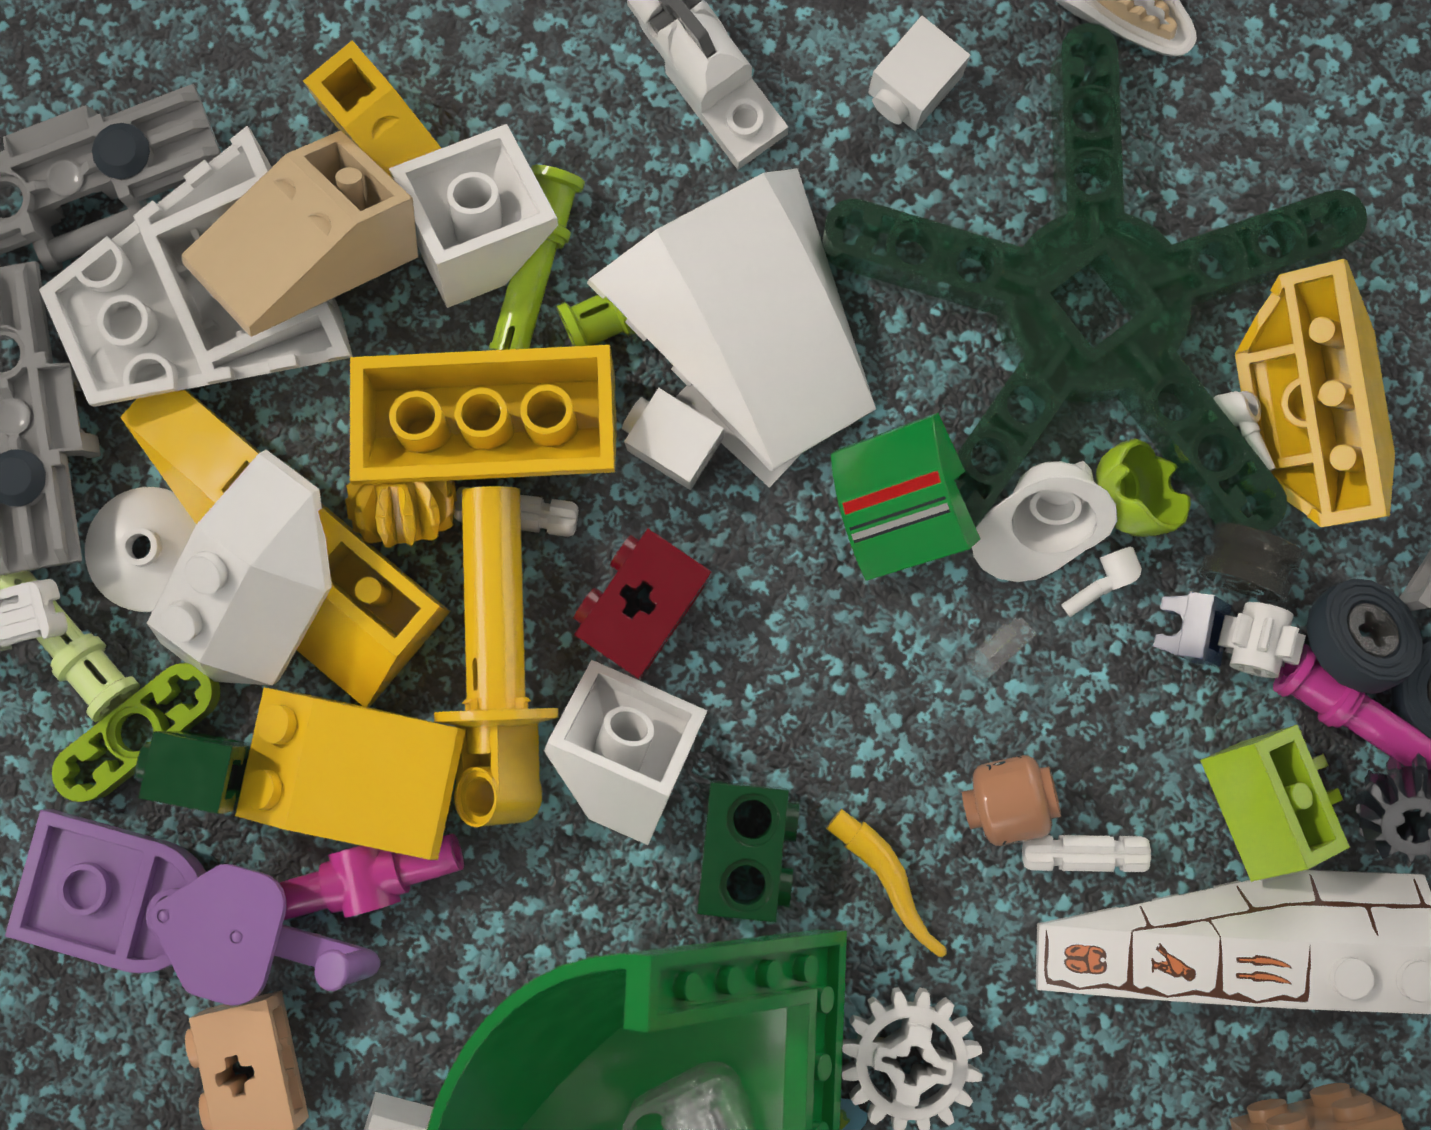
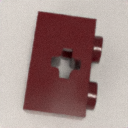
[573,528,712,680]

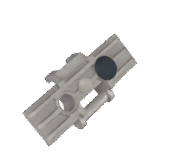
[0,84,221,274]
[0,261,101,576]

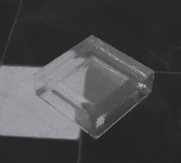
[966,617,1037,679]

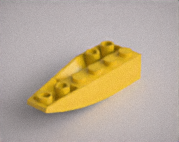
[120,389,451,708]

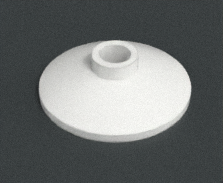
[85,487,196,612]

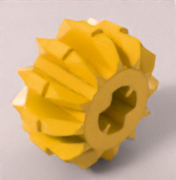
[345,480,457,548]

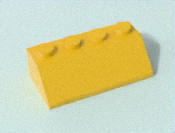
[350,345,617,485]

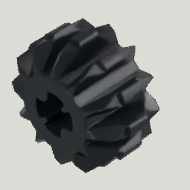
[1355,752,1431,868]

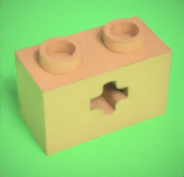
[185,990,309,1130]

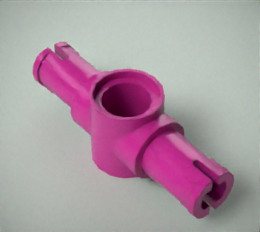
[279,833,464,920]

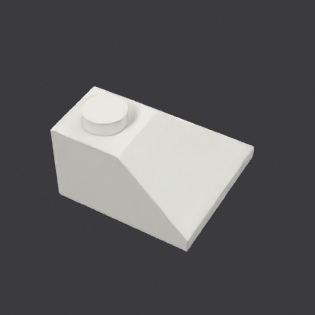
[389,124,558,308]
[544,660,707,845]

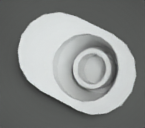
[972,461,1117,582]

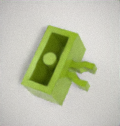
[1200,724,1350,882]

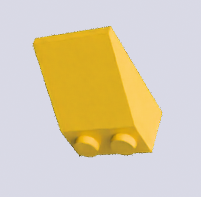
[235,687,466,860]

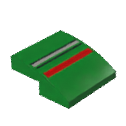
[831,413,981,581]

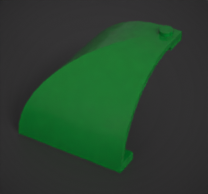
[426,930,847,1130]

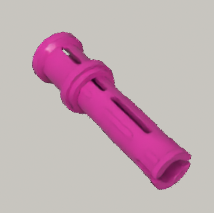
[1273,644,1431,770]

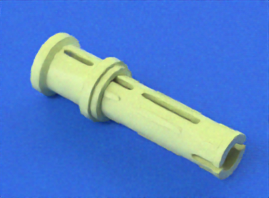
[0,571,140,722]

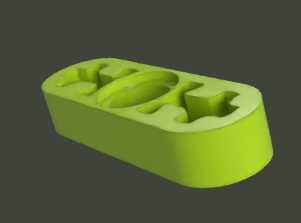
[52,663,220,802]

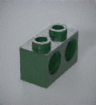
[135,731,251,814]
[697,780,799,922]

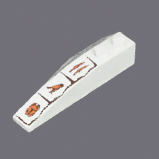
[1036,870,1431,1014]

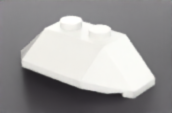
[147,450,332,686]

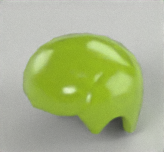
[1095,439,1191,537]

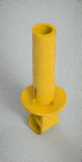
[434,486,559,827]

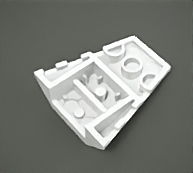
[39,126,353,407]
[587,168,876,471]

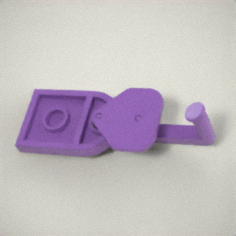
[5,809,381,1005]

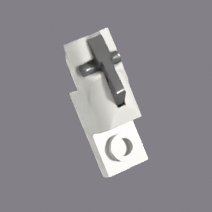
[627,0,788,170]

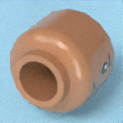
[962,755,1061,846]

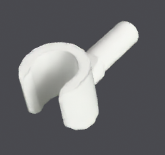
[1212,391,1276,475]
[1061,547,1142,617]

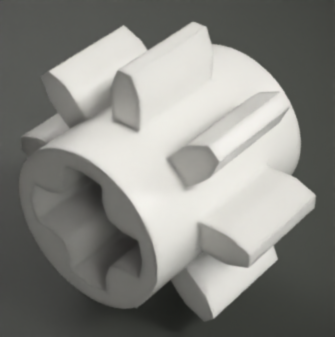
[1218,602,1306,678]

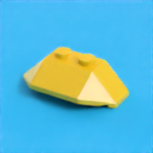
[1235,259,1395,527]

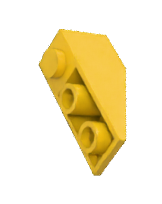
[303,40,441,177]

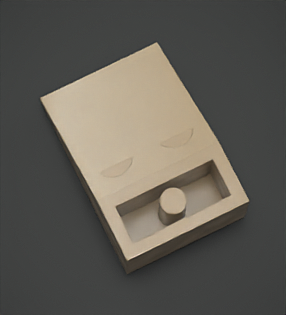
[181,130,418,337]

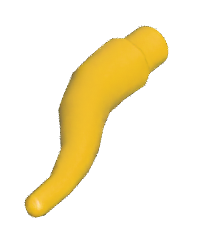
[826,808,947,957]

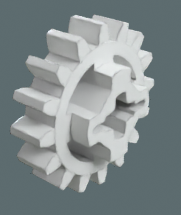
[842,987,982,1130]

